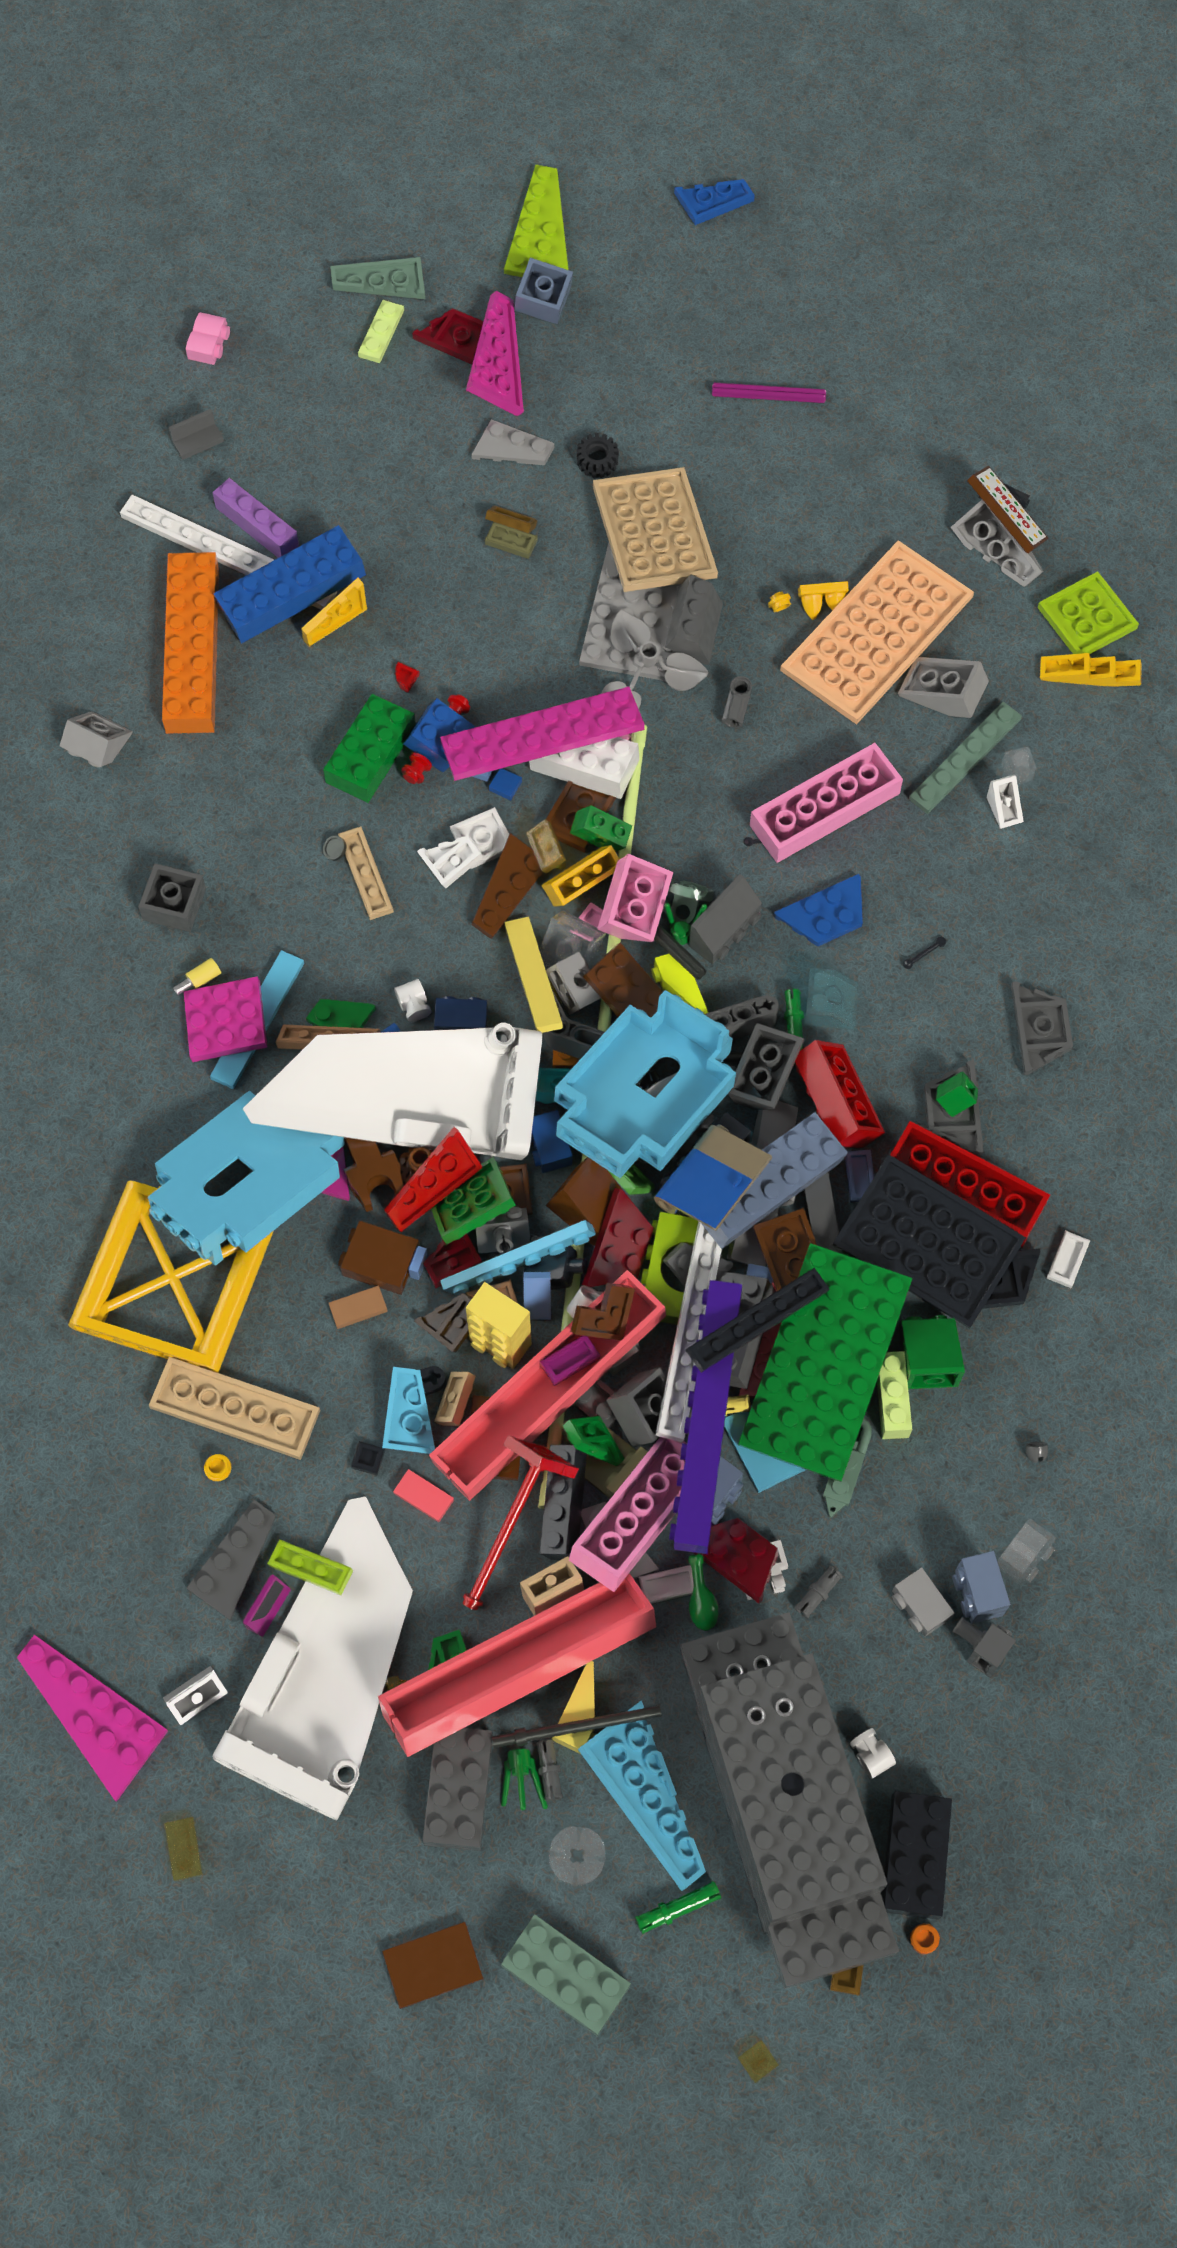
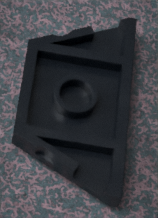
[982,1248,1040,1309]

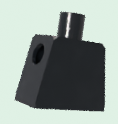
[522,1235,588,1290]

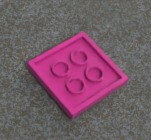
[184,976,267,1062]

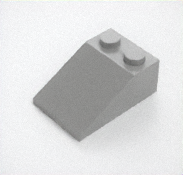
[898,657,989,718]

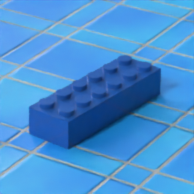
[213,525,366,644]

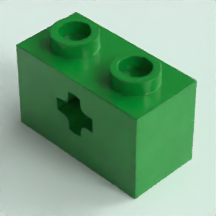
[570,805,632,852]

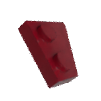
[423,1233,482,1289]

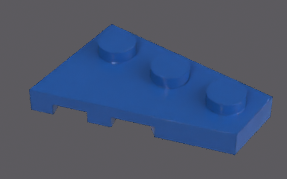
[674,179,755,225]

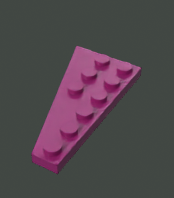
[466,291,524,416]

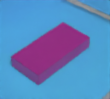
[540,1335,600,1386]

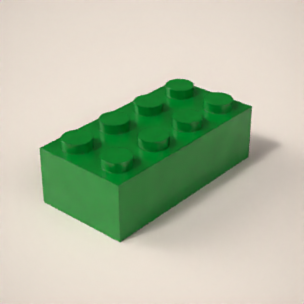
[323,694,416,803]

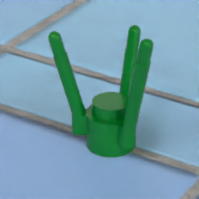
[664,903,707,945]
[501,1749,548,1810]

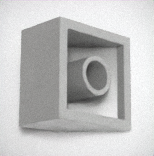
[60,711,133,767]

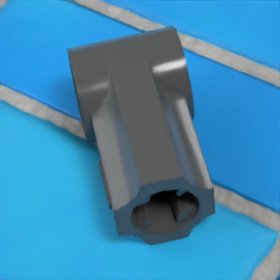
[722,676,752,728]

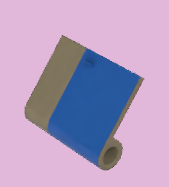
[654,1124,772,1231]

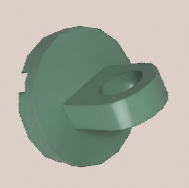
[668,878,714,923]

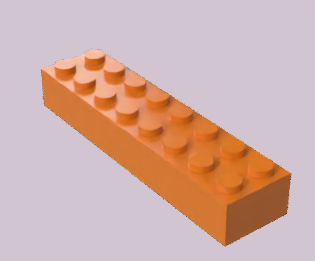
[162,552,219,734]

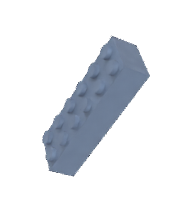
[700,1112,848,1249]

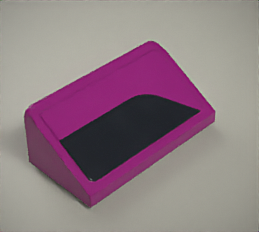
[243,1575,291,1637]

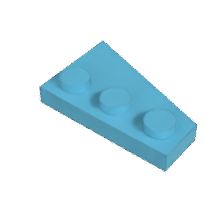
[382,1367,435,1454]

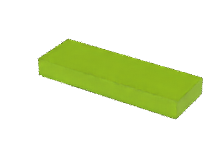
[267,1539,353,1595]

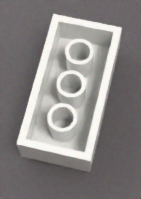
[529,737,640,799]

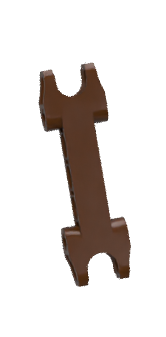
[343,1137,404,1212]

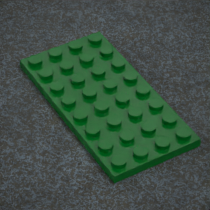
[738,1243,912,1482]

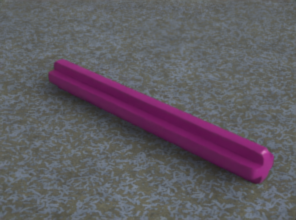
[712,382,826,403]

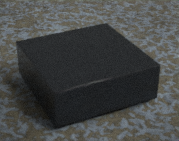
[351,1441,385,1475]

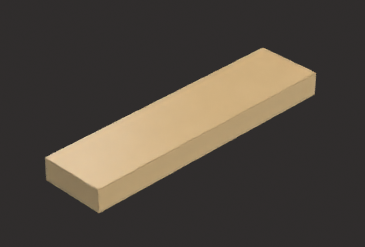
[338,826,394,920]

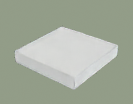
[450,807,509,869]

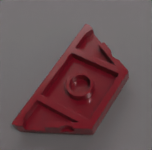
[412,308,484,365]
[582,1188,654,1287]
[693,1518,778,1604]

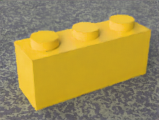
[542,845,620,907]

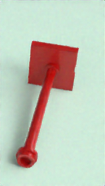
[462,1435,579,1610]

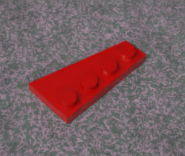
[384,1127,483,1232]

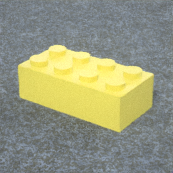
[466,1282,532,1369]

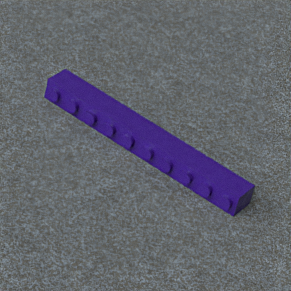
[669,1280,742,1554]

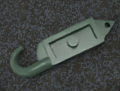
[822,1418,872,1518]

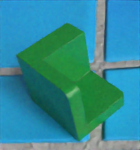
[936,1071,978,1117]

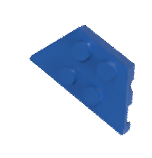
[774,874,863,947]

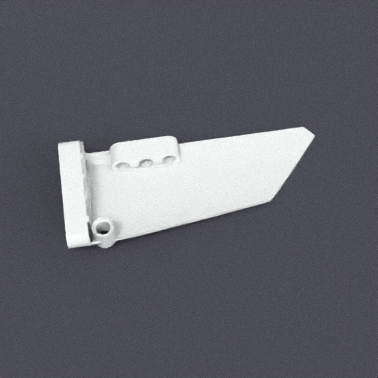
[243,1023,542,1160]
[213,1497,413,1820]

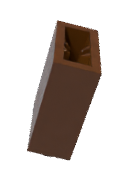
[338,1220,420,1295]

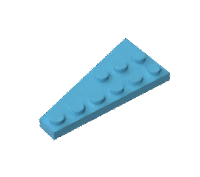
[578,1700,706,1891]

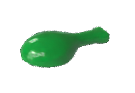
[688,1554,718,1631]

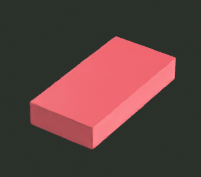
[393,1469,454,1522]

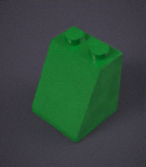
[899,1315,965,1389]

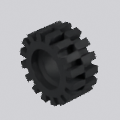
[577,433,619,478]

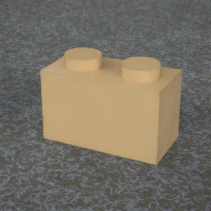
[520,1556,584,1616]

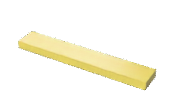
[504,917,563,1033]

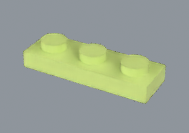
[358,300,404,363]

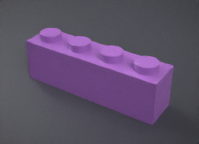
[212,478,299,558]

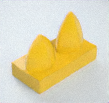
[798,581,849,620]

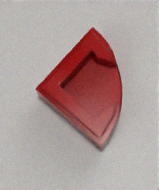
[395,662,420,693]

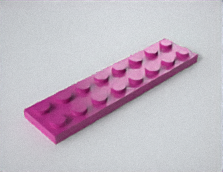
[440,687,645,781]

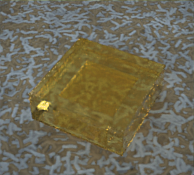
[737,2040,778,2083]

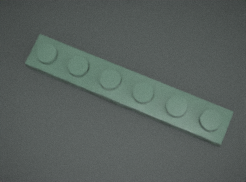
[909,702,1022,814]

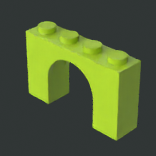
[641,1212,698,1325]

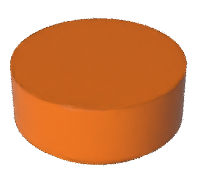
[910,1923,940,1954]

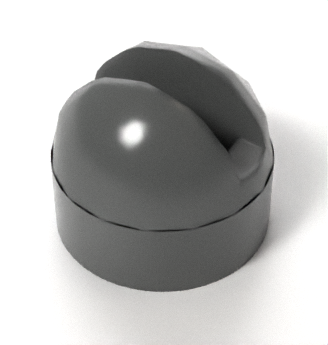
[1026,1442,1048,1463]

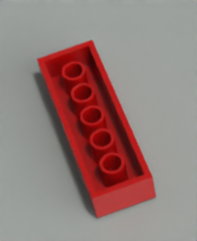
[890,1121,1050,1248]

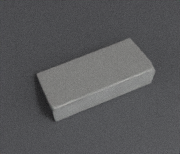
[163,1666,228,1725]

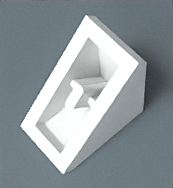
[987,775,1023,829]

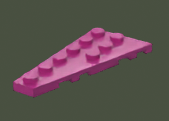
[17,1635,168,1802]

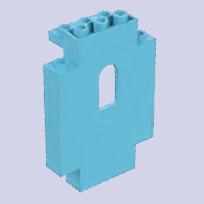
[554,990,736,1178]
[148,1091,345,1266]

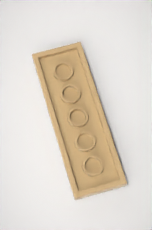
[149,1357,320,1460]

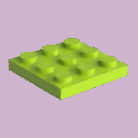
[1037,571,1139,654]

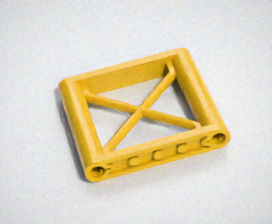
[68,1181,274,1373]

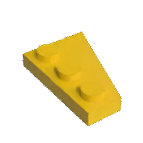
[301,578,367,647]

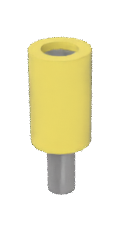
[173,958,221,995]

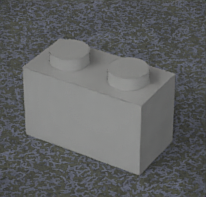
[892,1568,955,1637]

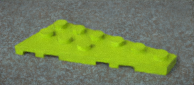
[504,165,568,277]

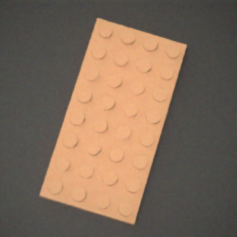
[780,541,974,725]

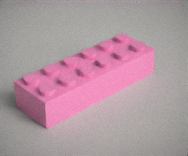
[750,743,903,863]
[569,1437,687,1592]

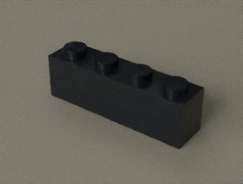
[540,1445,587,1560]

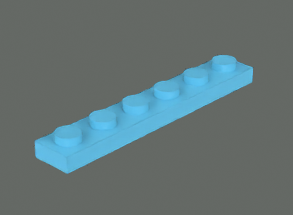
[440,1220,596,1295]

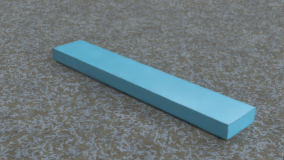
[210,950,304,1089]

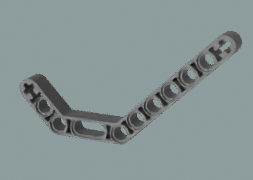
[528,988,779,1066]

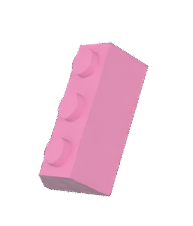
[597,854,673,942]

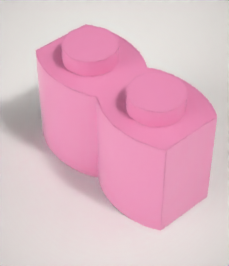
[186,312,230,365]

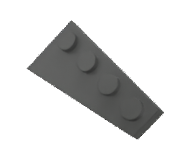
[187,1500,276,1621]

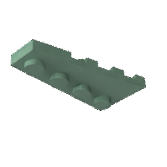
[330,257,425,299]

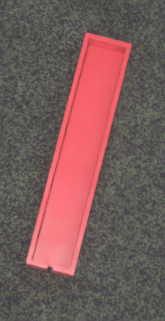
[429,1270,666,1501]
[378,1573,656,1757]

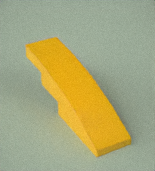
[1040,653,1142,686]

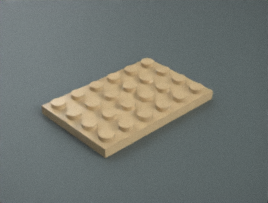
[593,467,718,592]

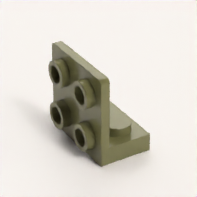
[585,1428,648,1499]

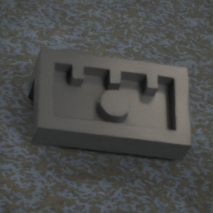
[572,1377,618,1428]

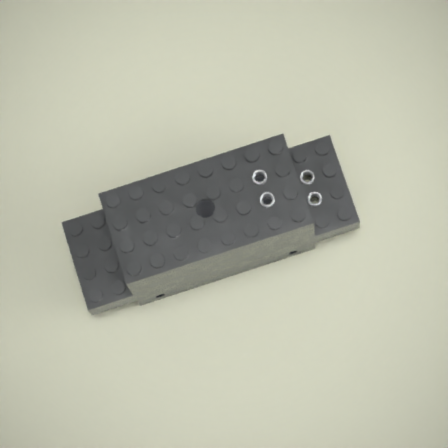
[680,1612,899,1989]

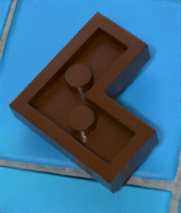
[571,1283,635,1341]

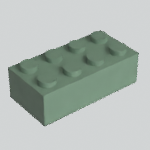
[501,1914,631,2037]

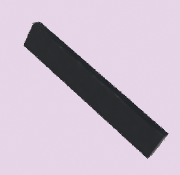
[686,1267,830,1373]

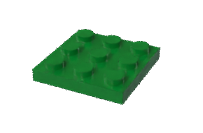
[431,1157,516,1245]

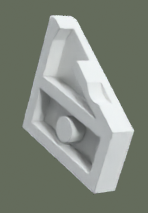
[417,836,484,888]

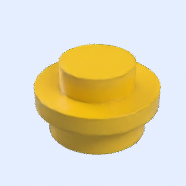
[768,592,791,612]
[204,1454,232,1481]

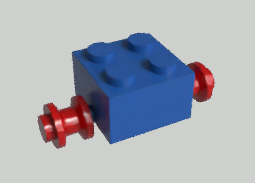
[401,695,476,784]

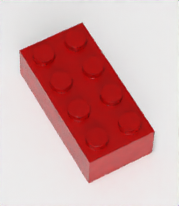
[795,1040,885,1148]

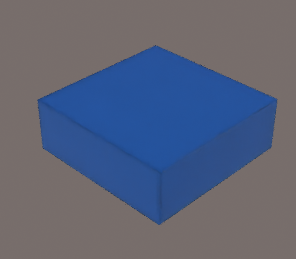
[489,768,522,801]

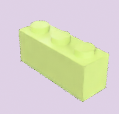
[877,1351,912,1439]

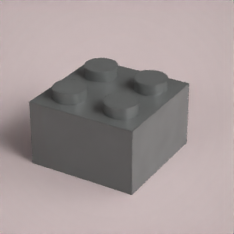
[139,864,206,932]
[606,1368,667,1446]

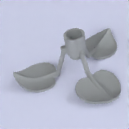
[601,610,708,709]

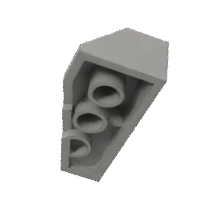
[951,500,1044,587]

